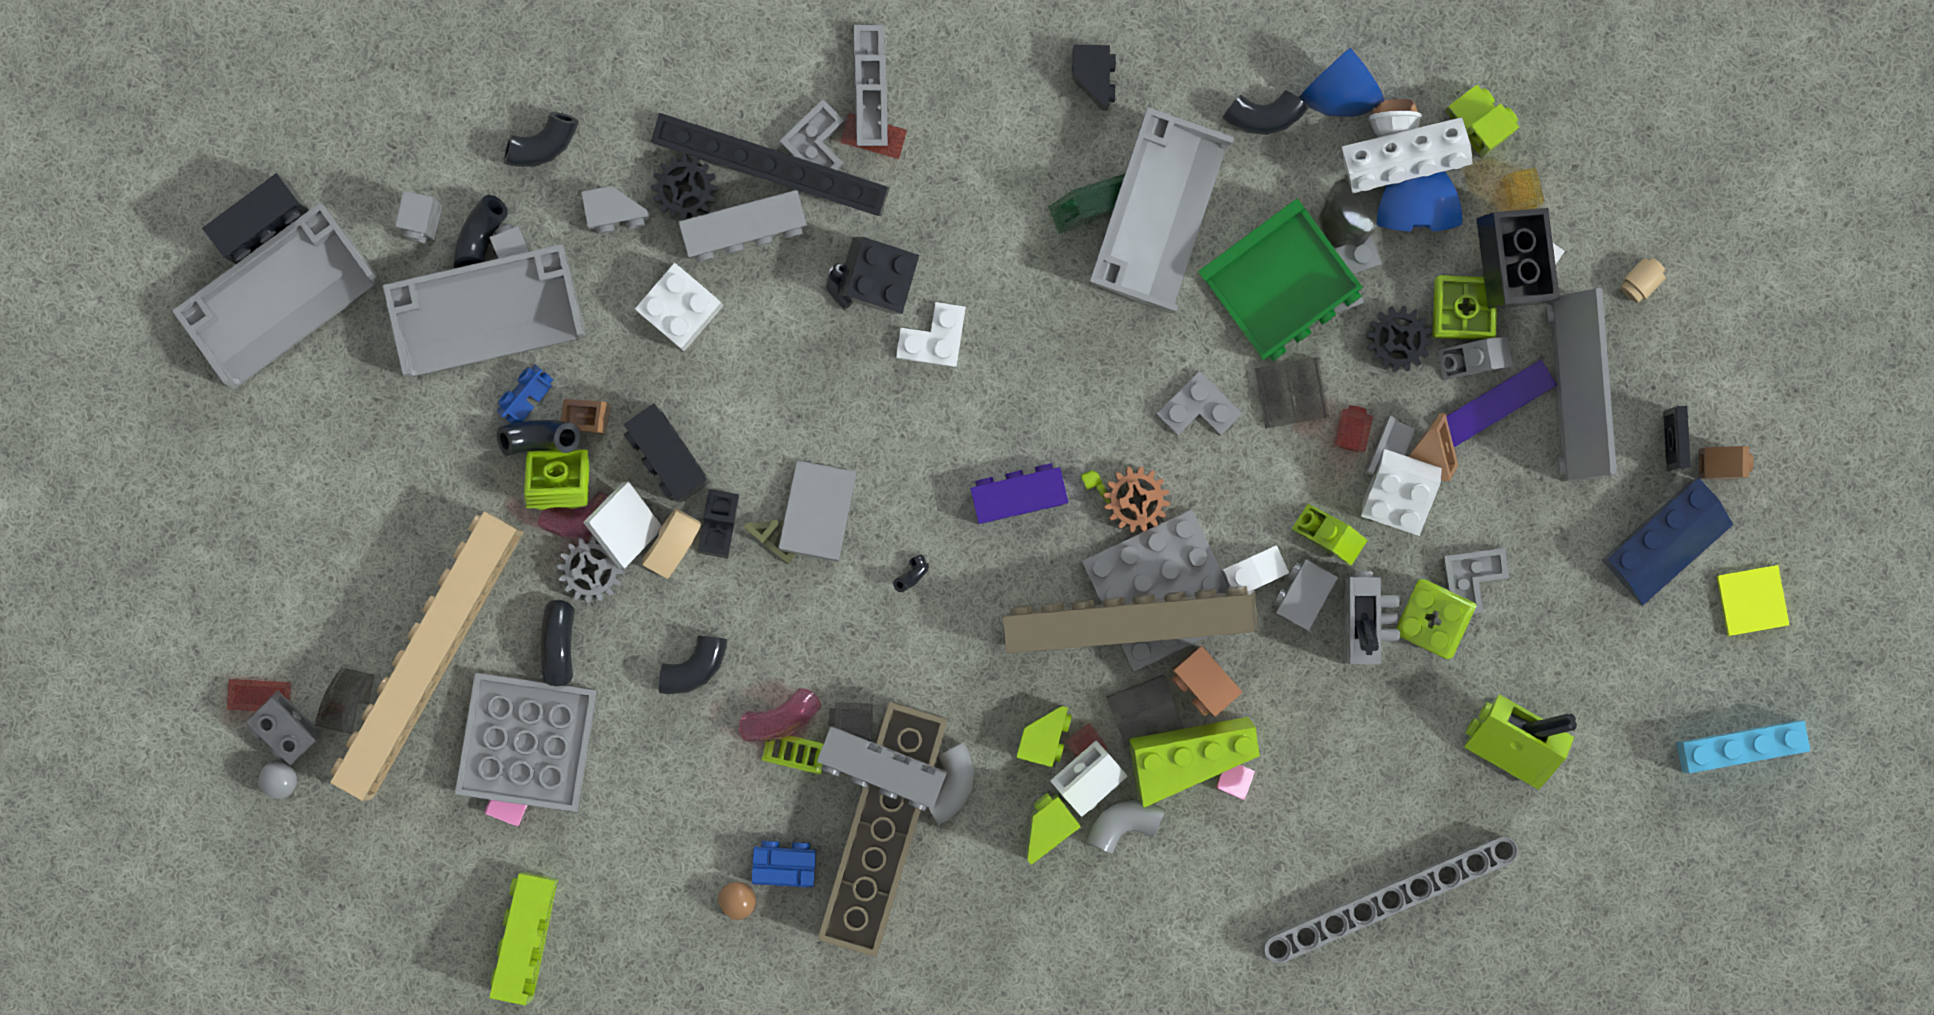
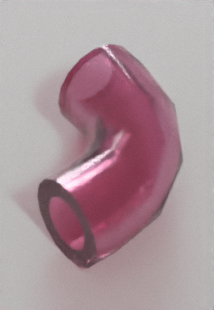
[538,491,609,538]
[739,688,821,742]

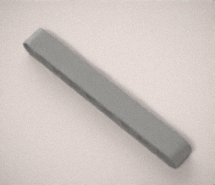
[1262,836,1518,964]

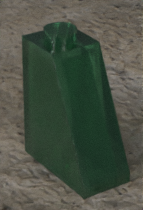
[1048,174,1125,234]

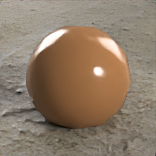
[717,882,756,920]

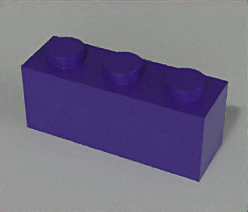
[970,463,1068,525]

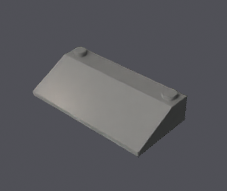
[1089,107,1234,314]
[172,202,382,389]
[383,244,587,378]
[1545,288,1617,482]

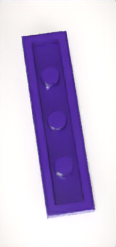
[1446,359,1557,447]

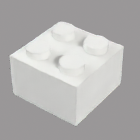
[635,263,724,351]
[1361,449,1442,536]

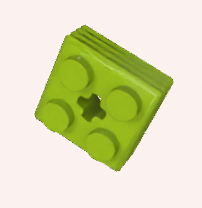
[1432,275,1497,340]
[524,449,589,510]
[1396,579,1477,659]

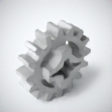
[557,536,625,603]

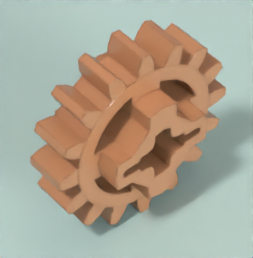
[1103,466,1170,533]

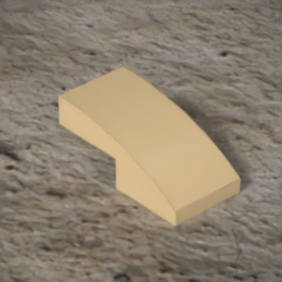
[642,508,701,579]

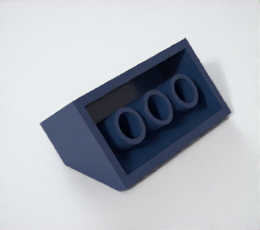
[1602,478,1733,606]

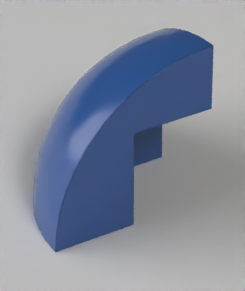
[1299,48,1384,117]
[1376,171,1462,232]

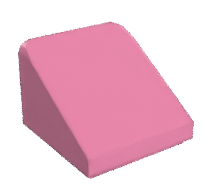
[1215,765,1255,800]
[484,800,527,826]

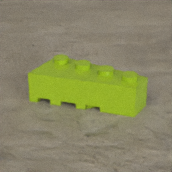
[1129,717,1260,808]
[489,872,558,1006]

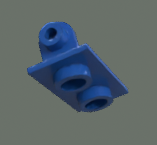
[497,364,554,424]

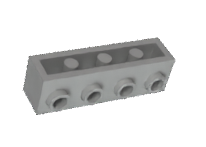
[679,190,808,263]

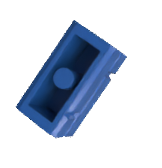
[752,840,817,888]

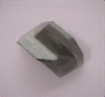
[1318,178,1376,246]

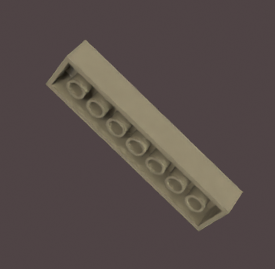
[1003,586,1258,654]
[817,701,948,958]

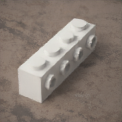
[1342,117,1473,193]

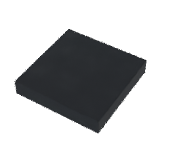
[1663,406,1691,471]

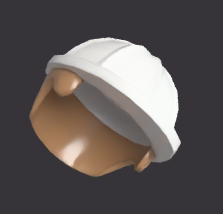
[1369,99,1422,137]

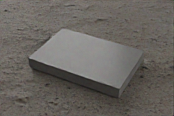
[779,460,857,562]

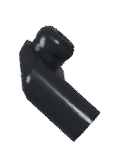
[826,263,854,310]
[893,554,929,592]

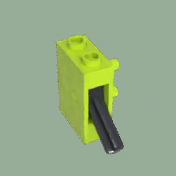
[1464,694,1577,790]

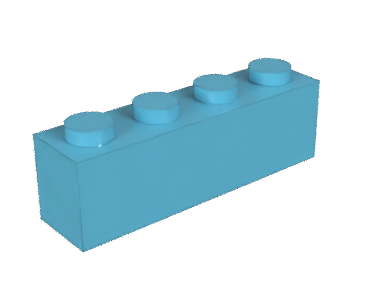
[1676,720,1811,773]

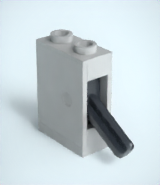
[1343,571,1400,664]

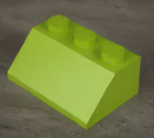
[1026,793,1081,865]

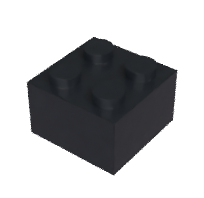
[836,237,919,314]

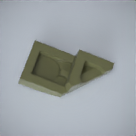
[743,520,796,564]

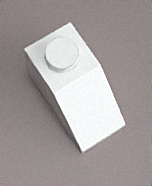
[1221,545,1289,591]

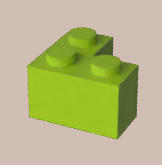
[1444,84,1520,158]

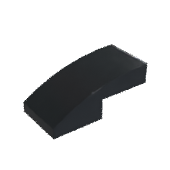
[698,489,739,559]

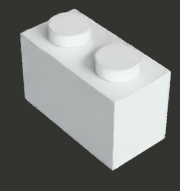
[1050,741,1128,817]

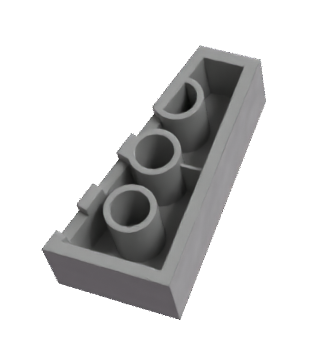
[817,726,947,811]

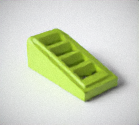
[762,731,824,775]

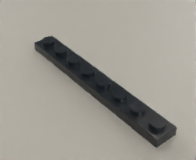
[651,113,890,216]

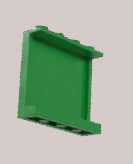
[1198,198,1363,362]

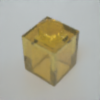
[1502,167,1545,211]

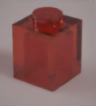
[1333,405,1373,453]

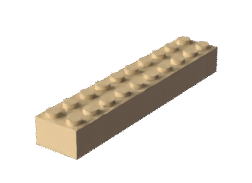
[330,512,524,801]

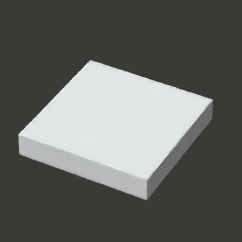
[583,482,662,569]

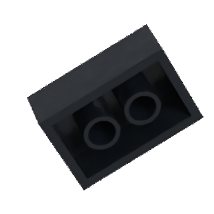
[202,173,309,264]
[1476,208,1560,309]
[624,403,711,503]

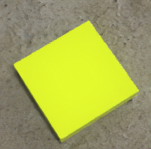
[1716,565,1789,636]

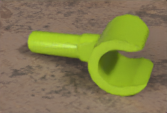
[1081,470,1110,504]

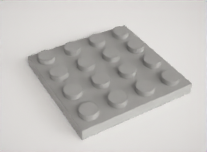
[1081,509,1229,672]
[455,673,597,813]

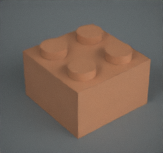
[1171,646,1243,717]

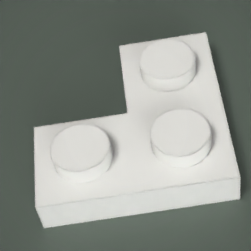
[896,302,966,367]

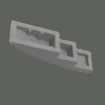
[853,25,888,146]

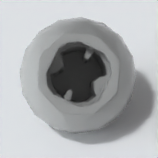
[258,761,297,799]

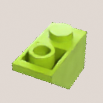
[1292,504,1368,566]
[1016,706,1072,767]

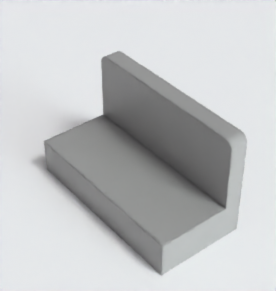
[1364,416,1415,478]

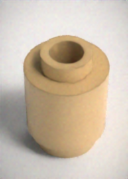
[1620,258,1666,303]

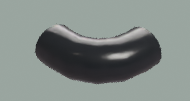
[1222,90,1308,135]
[504,112,579,167]
[454,195,508,269]
[497,420,581,456]
[541,600,575,687]
[659,636,727,695]

